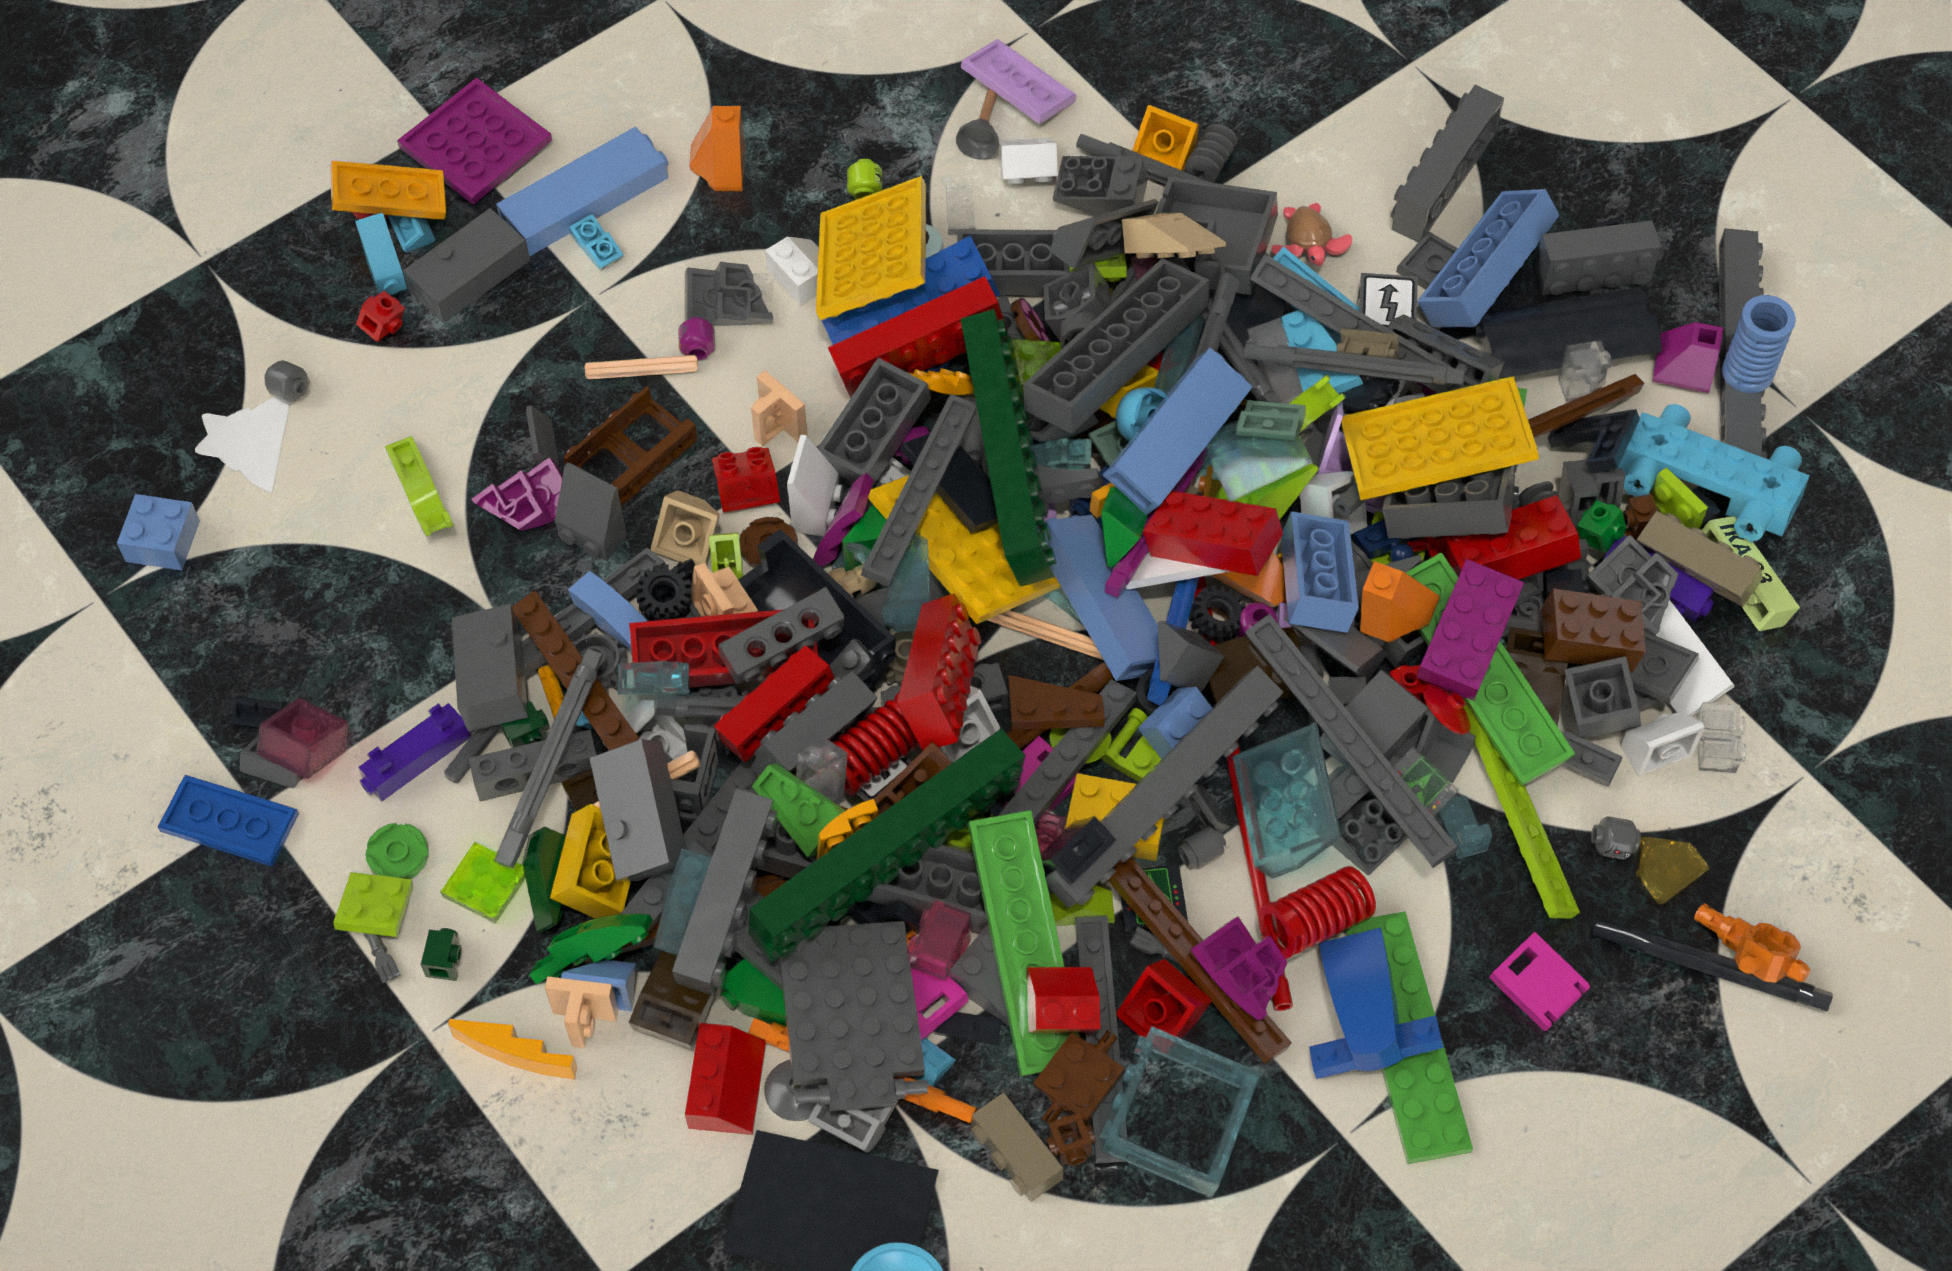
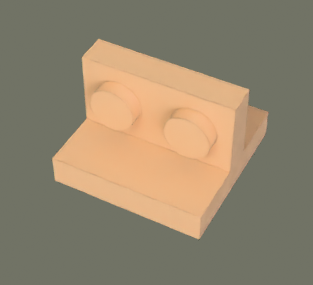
[751,371,808,447]
[691,563,758,617]
[545,976,619,1048]

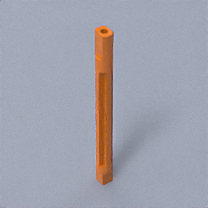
[748,1018,979,1123]

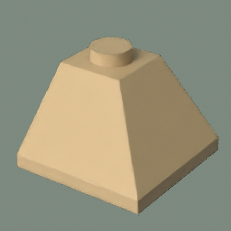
[650,490,720,566]

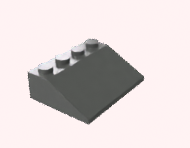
[1382,465,1515,539]

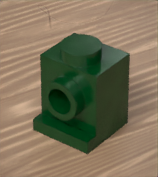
[420,928,462,981]

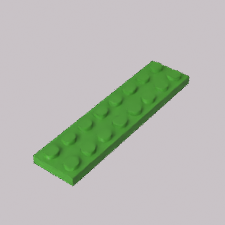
[1405,553,1575,787]
[967,810,1079,1077]
[1344,911,1473,1164]

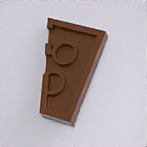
[1008,675,1105,730]

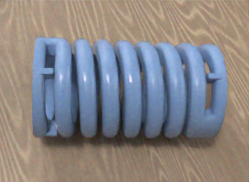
[1722,295,1796,393]

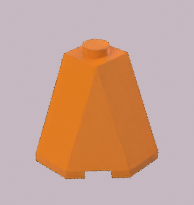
[689,106,745,191]
[1210,552,1287,608]
[1360,561,1440,643]

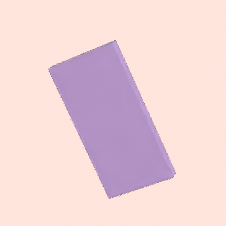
[961,39,1076,124]

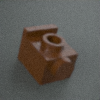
[1623,494,1659,541]

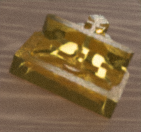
[1636,836,1710,905]

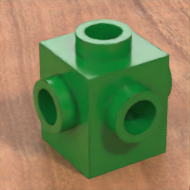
[1577,500,1627,553]

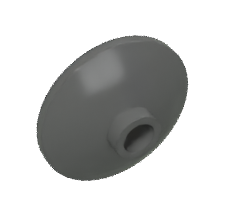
[764,1060,826,1121]

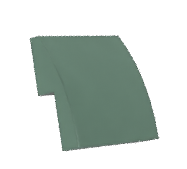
[1236,400,1306,440]

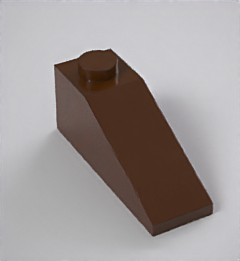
[874,742,953,817]

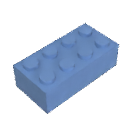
[1281,512,1359,633]

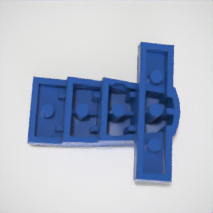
[1309,927,1444,1079]

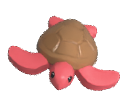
[1271,203,1353,266]

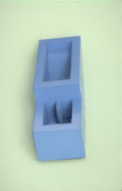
[568,571,647,649]

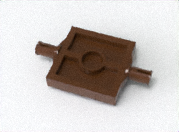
[1033,1030,1125,1126]

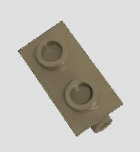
[1337,328,1399,359]

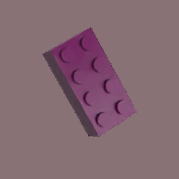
[1417,559,1524,701]

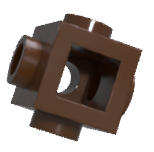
[1045,1113,1096,1166]

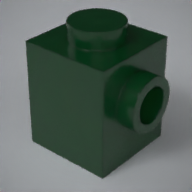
[500,701,549,748]

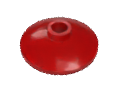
[1423,684,1471,735]

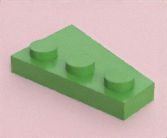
[752,763,846,857]

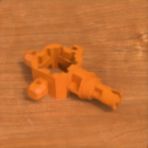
[1694,903,1811,983]

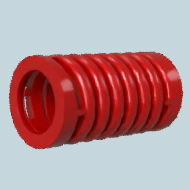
[819,692,919,796]
[1258,866,1376,959]

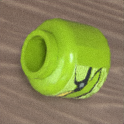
[847,159,883,200]

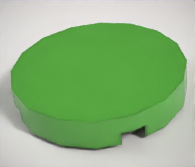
[365,823,429,879]

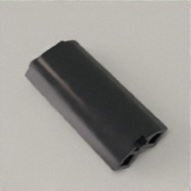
[1472,287,1662,378]
[738,529,896,693]

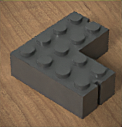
[1155,177,1278,295]

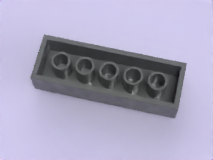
[1391,84,1504,242]
[672,788,779,995]

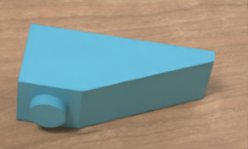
[355,213,407,295]

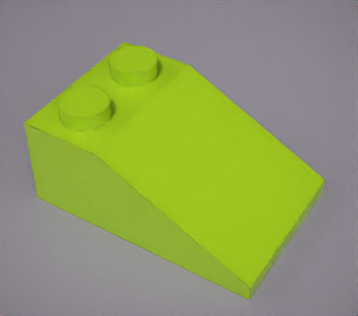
[1215,446,1319,520]

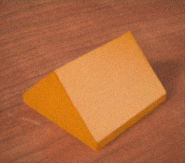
[1132,105,1199,171]

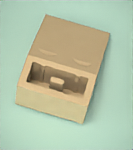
[1122,213,1226,258]

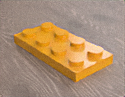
[330,161,446,220]

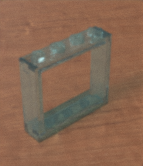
[1100,1026,1261,1198]

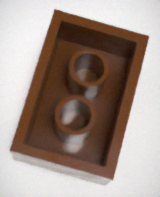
[1541,588,1646,672]

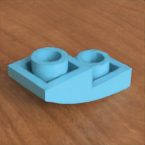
[568,214,624,269]

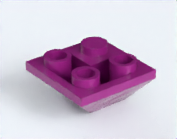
[1652,322,1723,393]

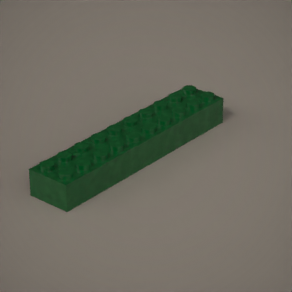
[961,309,1057,587]
[748,728,1025,962]

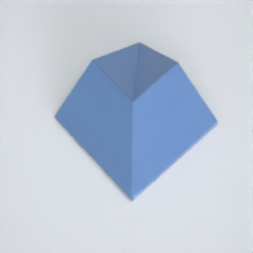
[561,960,636,1011]

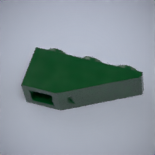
[522,826,566,933]

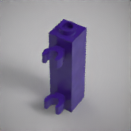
[1604,536,1714,623]
[358,703,471,802]

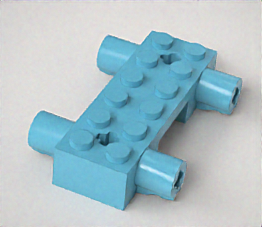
[1616,404,1810,542]

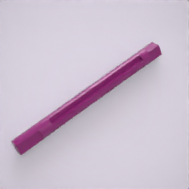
[1105,436,1215,598]

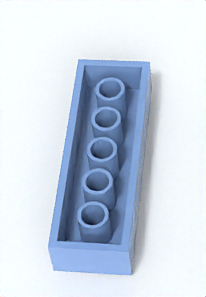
[1417,189,1559,327]

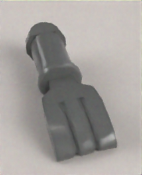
[1130,927,1178,963]
[364,933,400,983]

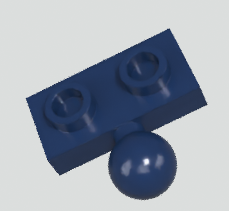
[1353,520,1420,562]

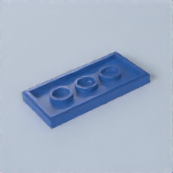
[158,775,299,867]

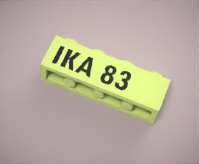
[1701,516,1800,631]

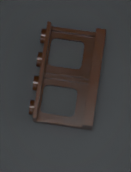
[563,386,698,507]

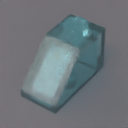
[618,661,689,695]

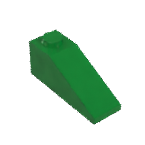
[720,958,786,1026]

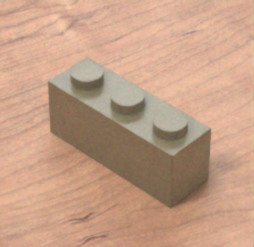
[970,1092,1063,1202]

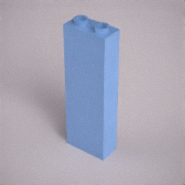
[496,126,669,256]
[1103,348,1252,515]
[1045,515,1159,681]

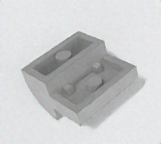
[808,1099,899,1152]

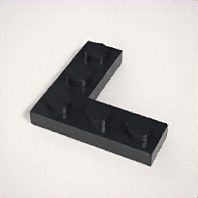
[1547,409,1640,472]

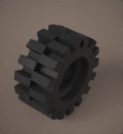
[636,564,691,621]
[1189,585,1246,644]

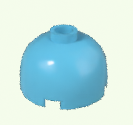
[1116,387,1166,442]

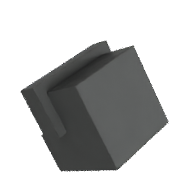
[1559,459,1625,528]

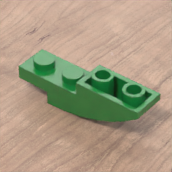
[529,914,653,985]

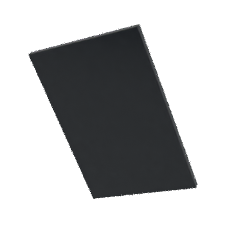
[722,1130,939,1271]

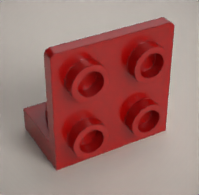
[712,447,780,513]

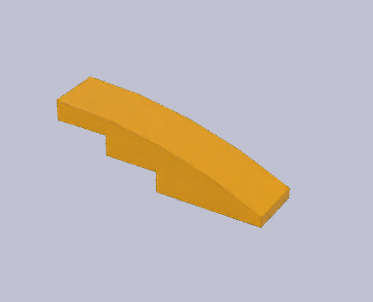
[448,1019,577,1080]

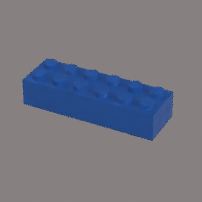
[822,236,1001,345]

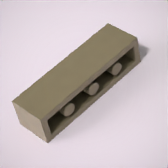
[1637,511,1763,607]

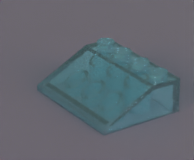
[1206,431,1313,502]
[1233,723,1341,879]

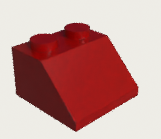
[1116,959,1212,1056]
[1027,967,1101,1033]

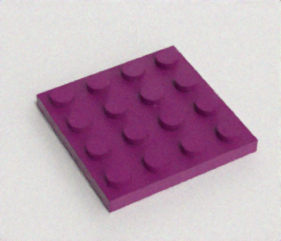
[397,78,553,205]

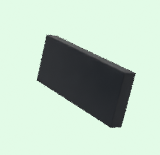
[934,1012,1002,1045]

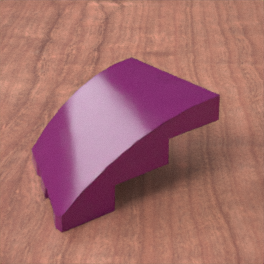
[472,457,563,531]
[813,472,874,567]
[1190,916,1287,1020]

